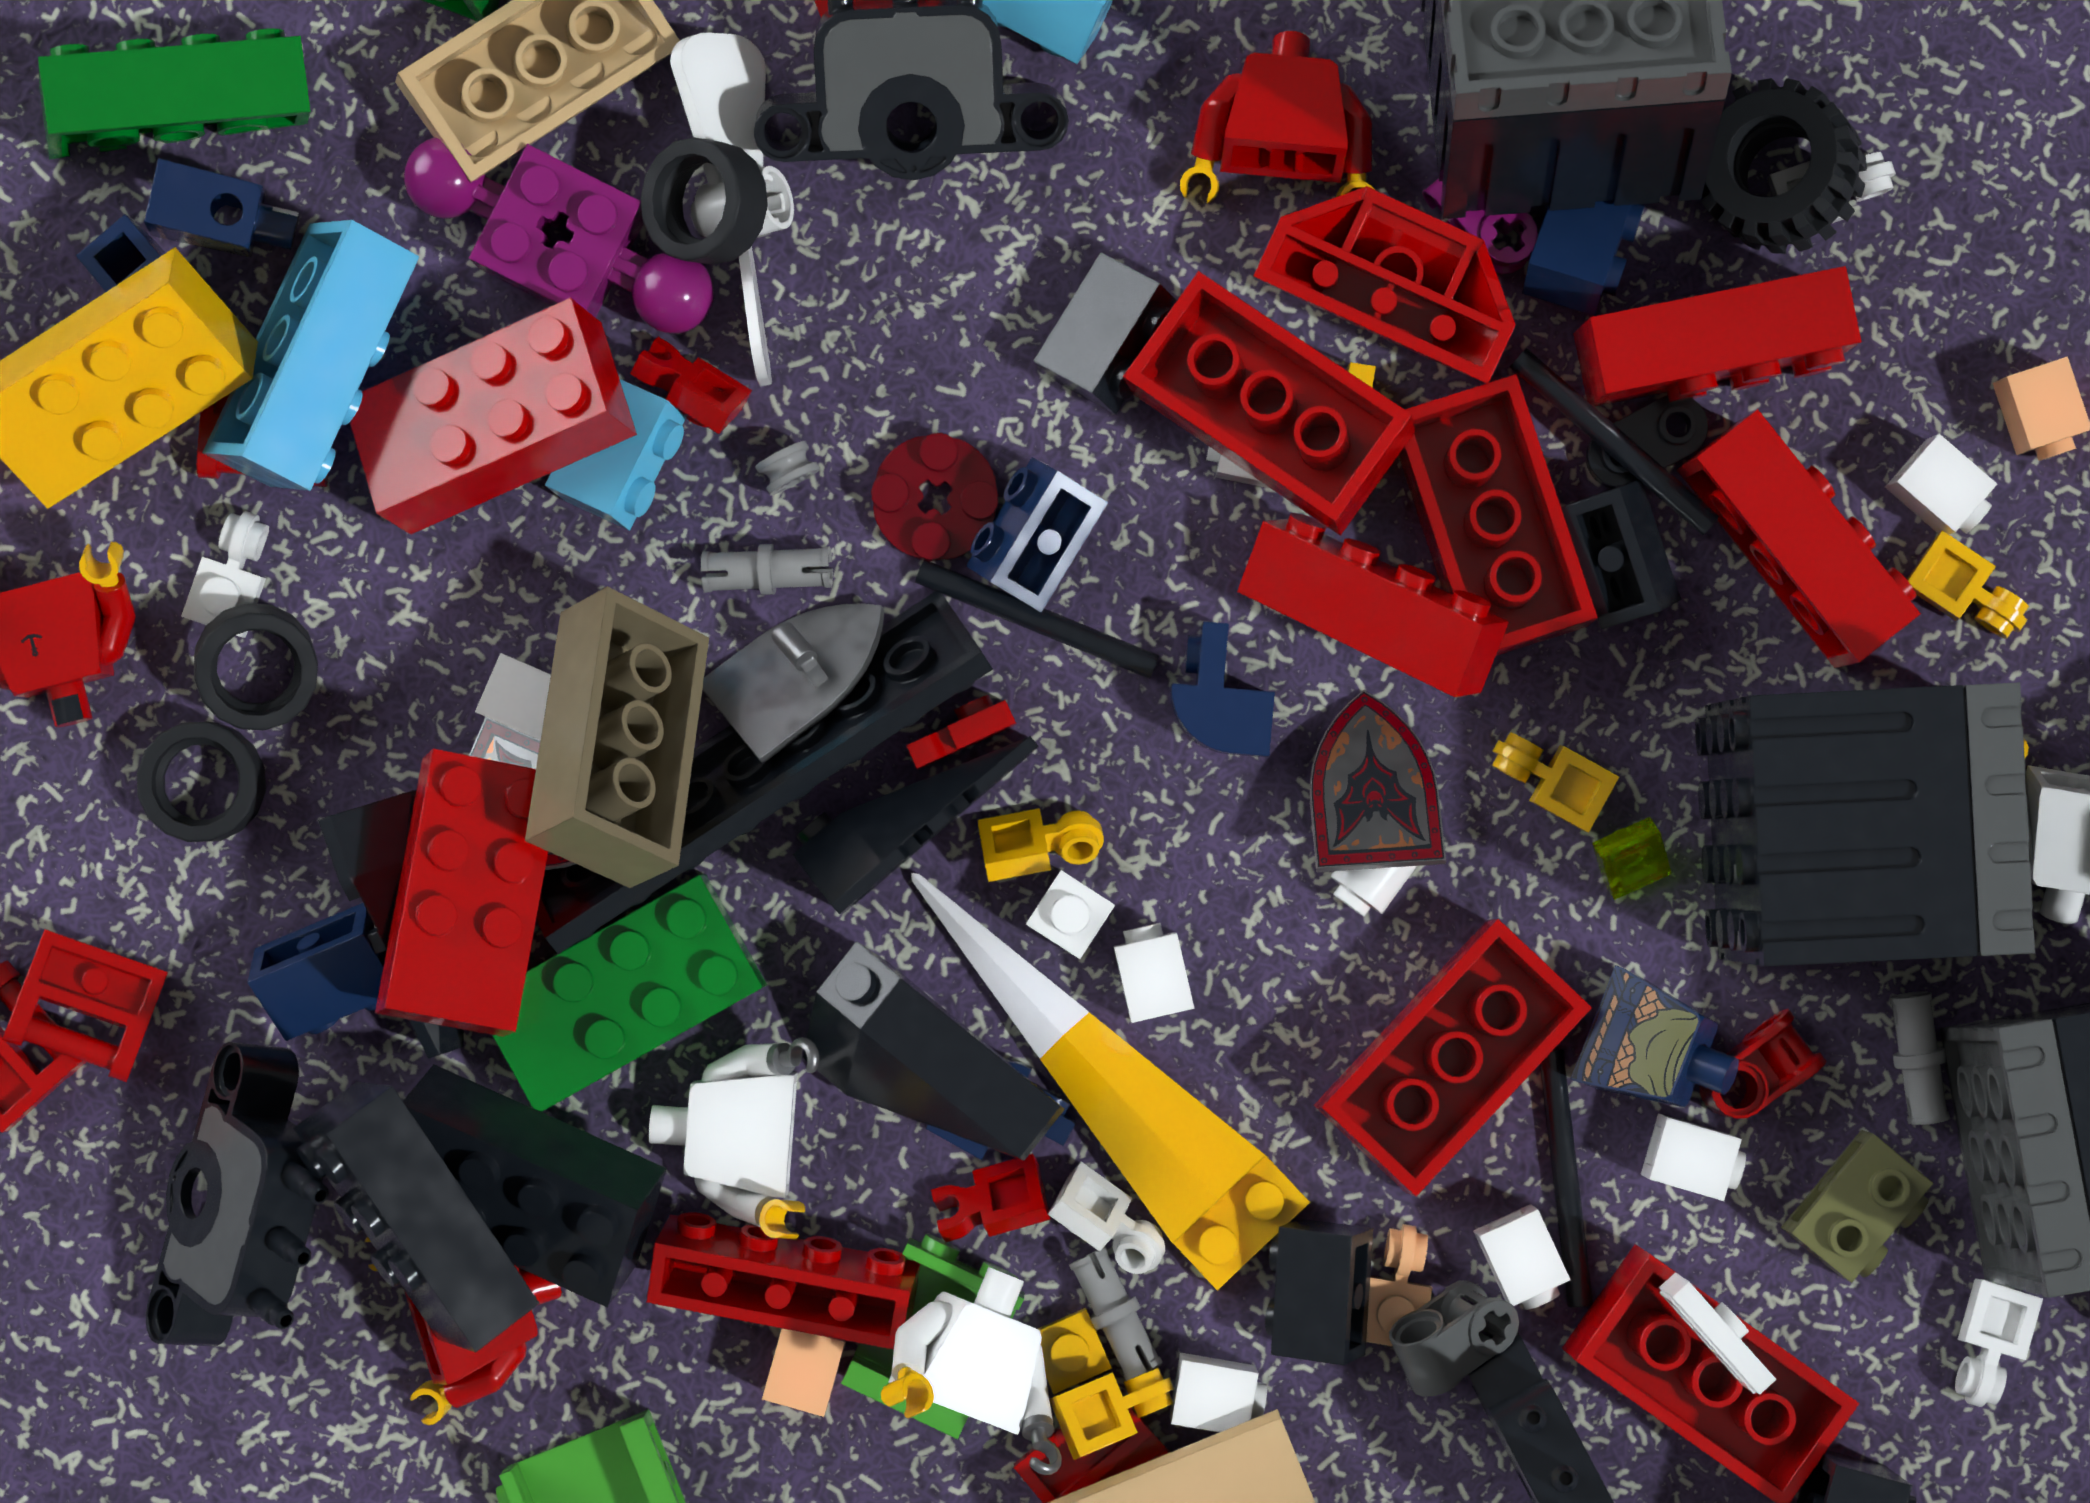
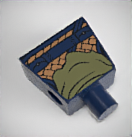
[144,158,299,258]
[1570,965,1739,1107]

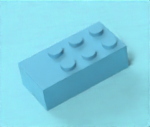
[202,220,420,491]

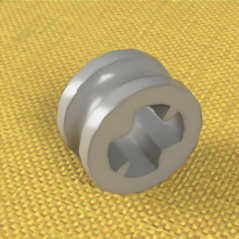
[755,441,820,496]

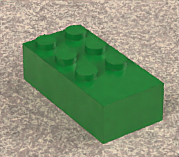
[492,874,767,1112]

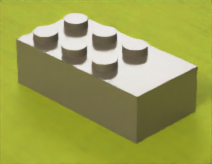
[525,586,709,888]

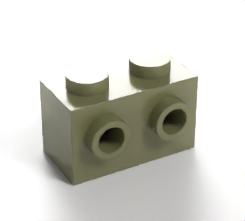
[1781,1130,1933,1283]

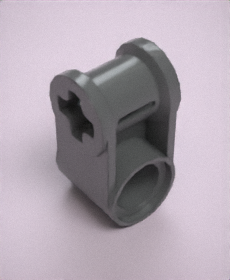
[1389,1280,1519,1397]

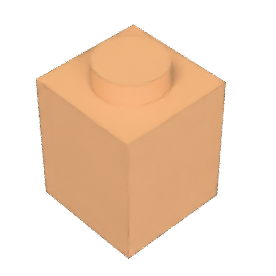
[1992,356,2090,461]
[762,1328,846,1417]

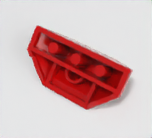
[1253,186,1516,384]

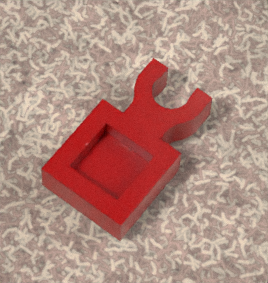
[630,336,752,434]
[906,694,1016,769]
[931,1153,1051,1243]

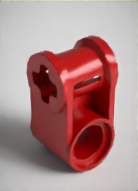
[1699,1008,1827,1119]

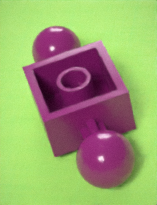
[404,137,714,334]

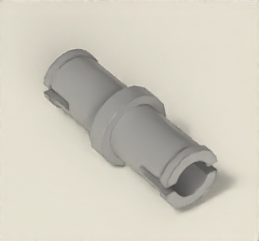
[701,544,833,595]
[1889,991,1950,1125]
[1069,1247,1163,1381]

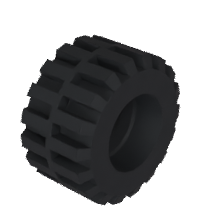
[1701,78,1867,254]

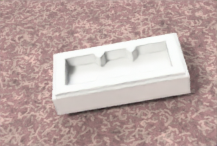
[1659,1272,1777,1395]

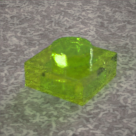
[1592,817,1672,900]

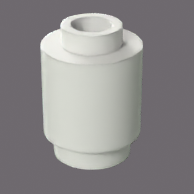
[1330,866,1417,917]

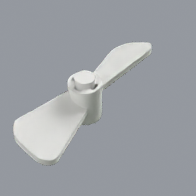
[670,33,794,387]

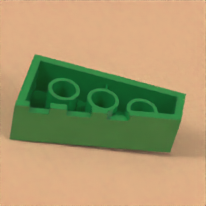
[38,28,311,160]

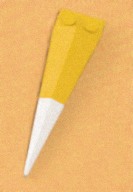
[911,873,1310,1291]

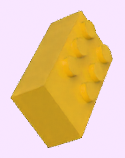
[0,247,258,509]

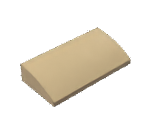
[395,0,680,183]
[1047,1409,1315,1503]

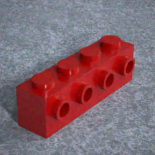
[1237,513,1509,697]
[646,1212,921,1350]

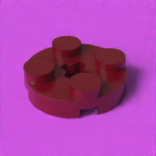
[871,433,999,562]

